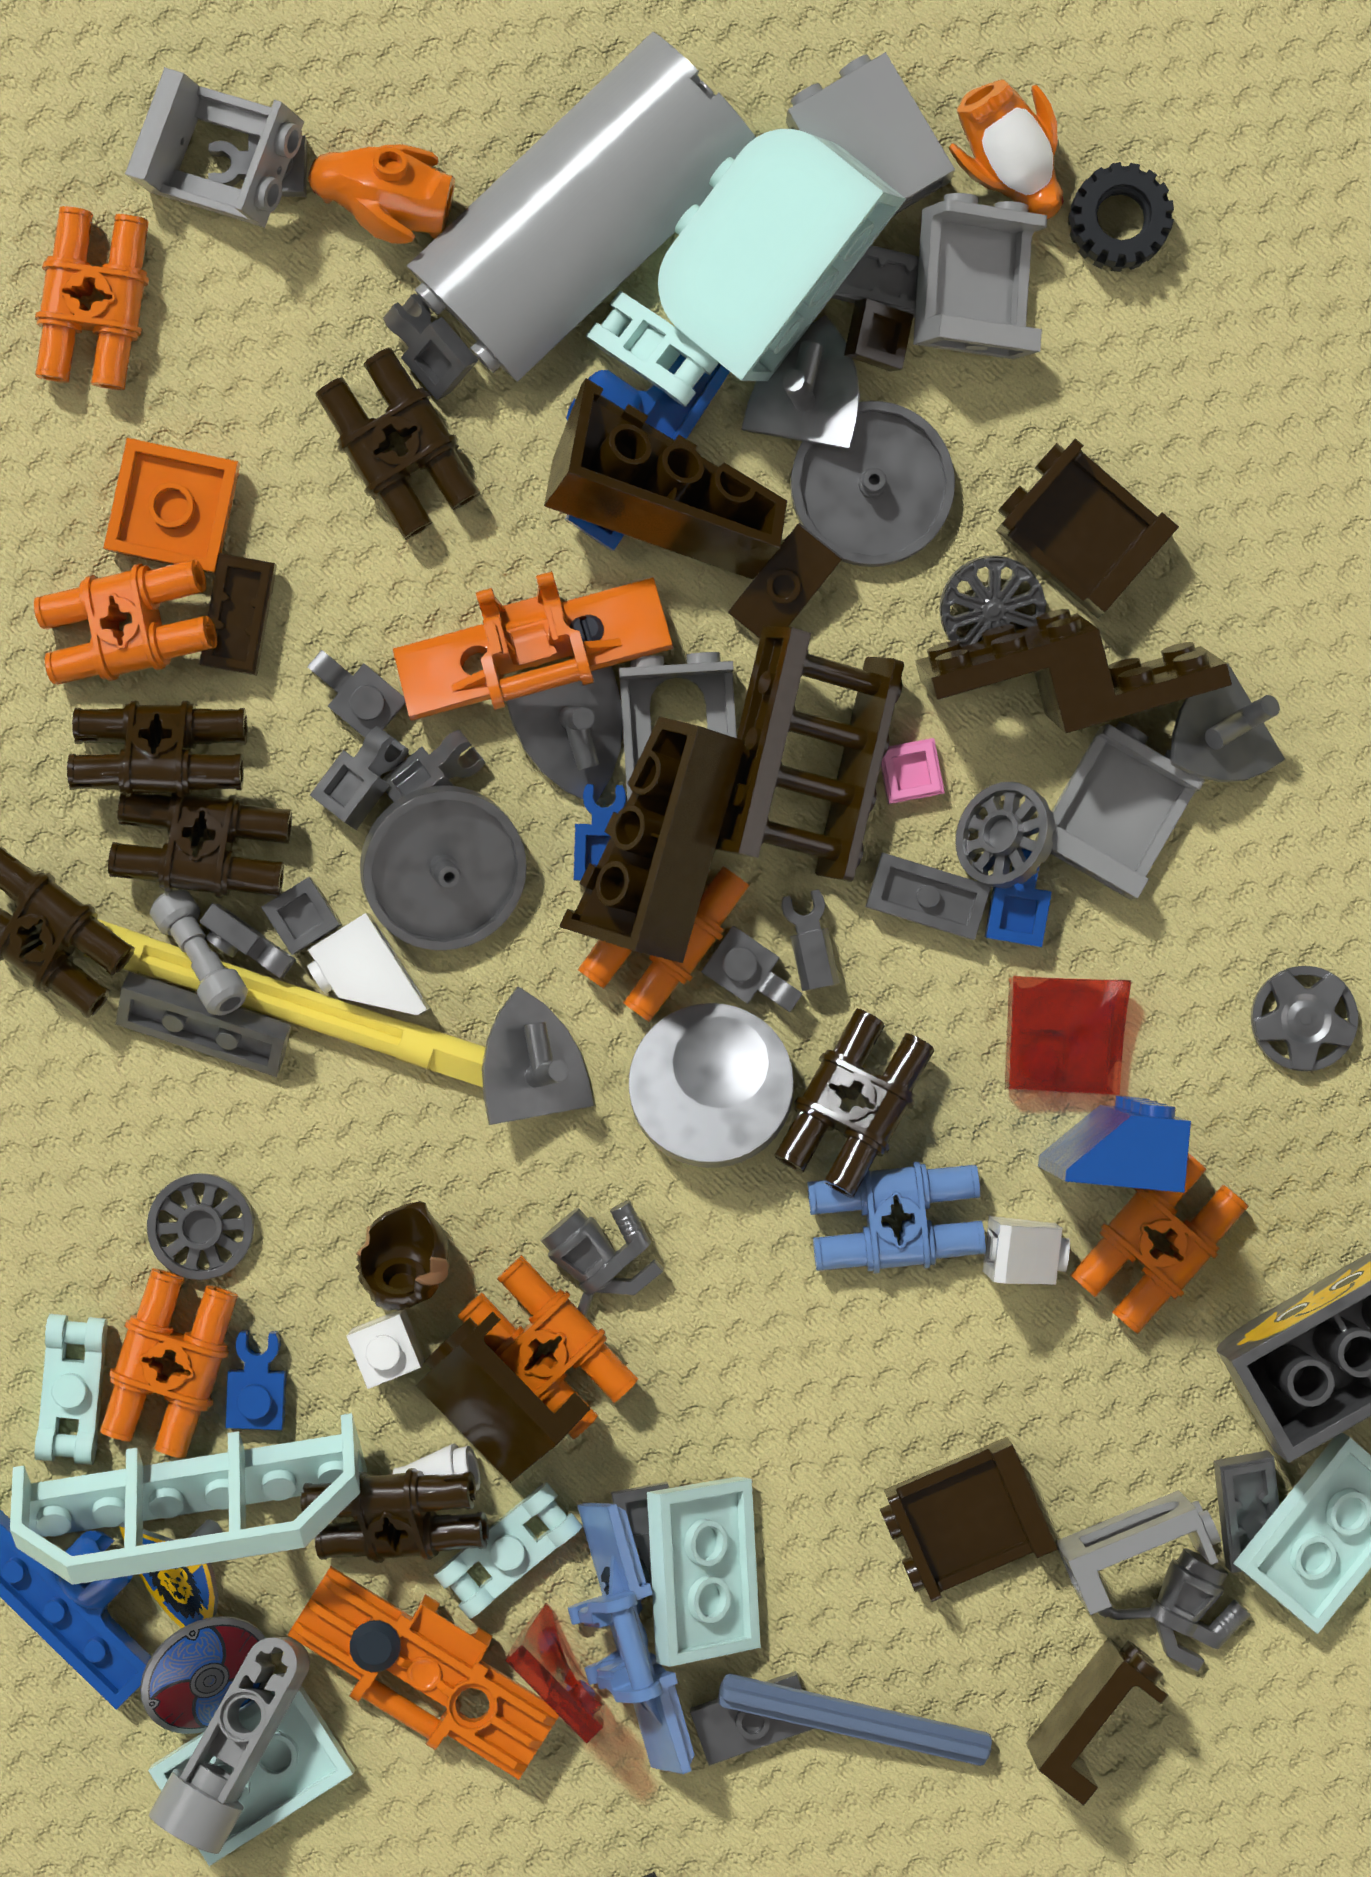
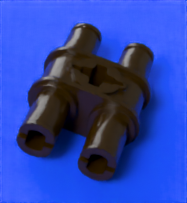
[315,347,480,540]
[67,701,248,797]
[108,793,292,898]
[0,846,135,1018]
[774,1008,935,1198]
[300,1468,489,1563]

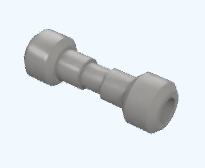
[150,889,248,1015]

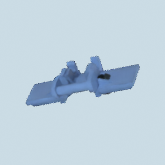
[568,1503,695,1774]

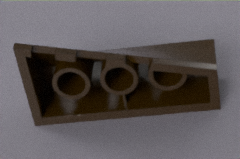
[544,378,787,580]
[559,716,746,963]

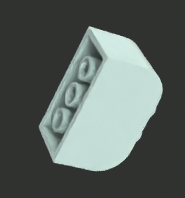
[658,129,906,381]

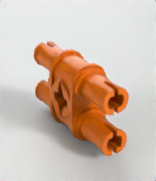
[35,206,149,390]
[34,560,217,685]
[577,866,750,1022]
[1070,1153,1249,1334]
[457,1255,638,1440]
[100,1268,238,1458]

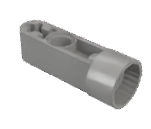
[149,1637,310,1854]

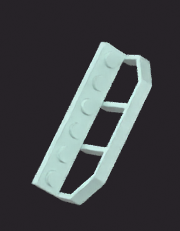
[10,1413,367,1585]

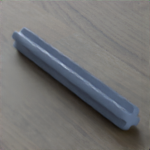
[719,1674,992,1766]

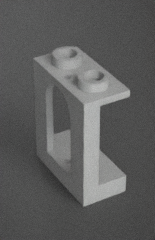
[125,67,304,228]
[619,652,737,801]
[1055,1490,1221,1615]

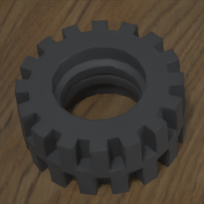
[1068,162,1174,272]

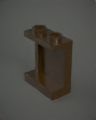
[996,438,1179,618]
[415,1311,590,1483]
[880,1437,1058,1602]
[1026,1637,1168,1806]

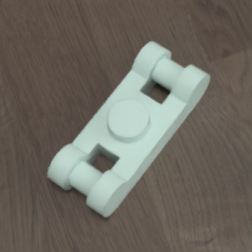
[586,291,719,407]
[34,1314,108,1465]
[433,1482,582,1619]

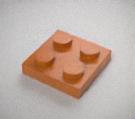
[103,438,241,574]

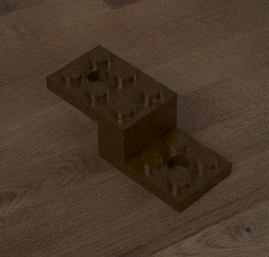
[915,609,1232,733]

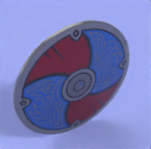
[140,1616,272,1734]

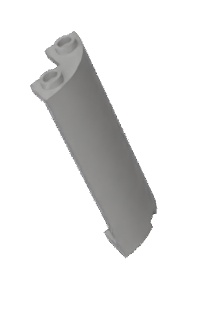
[407,32,756,382]

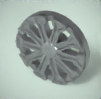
[939,555,1046,647]
[955,782,1055,889]
[147,1173,254,1280]

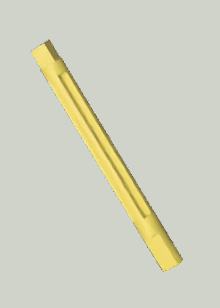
[84,919,485,1087]

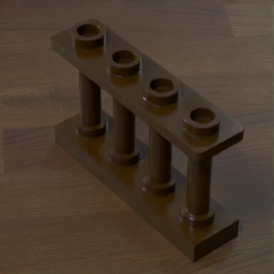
[715,626,904,882]

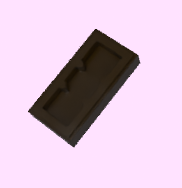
[728,523,843,638]
[199,553,277,676]

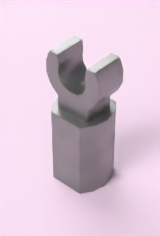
[781,889,840,991]

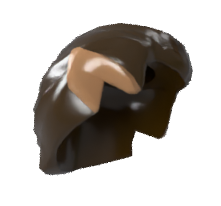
[356,1201,449,1310]

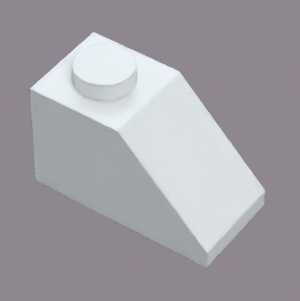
[307,913,431,1015]
[983,1216,1070,1285]

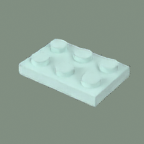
[1233,1432,1371,1634]
[647,1477,761,1667]
[148,1685,355,1866]

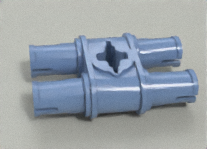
[807,1162,986,1274]

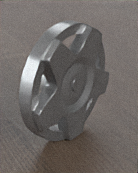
[1251,966,1358,1071]

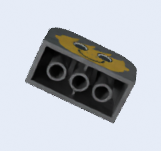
[1217,1253,1371,1463]

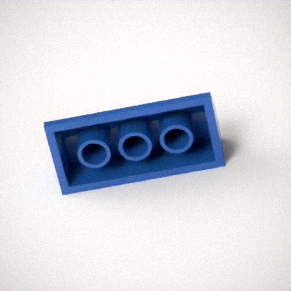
[1038,1096,1191,1193]

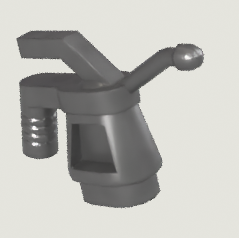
[540,1200,664,1340]
[1097,1548,1251,1671]

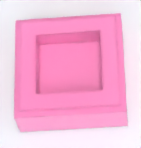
[881,738,945,804]

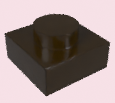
[844,298,914,372]

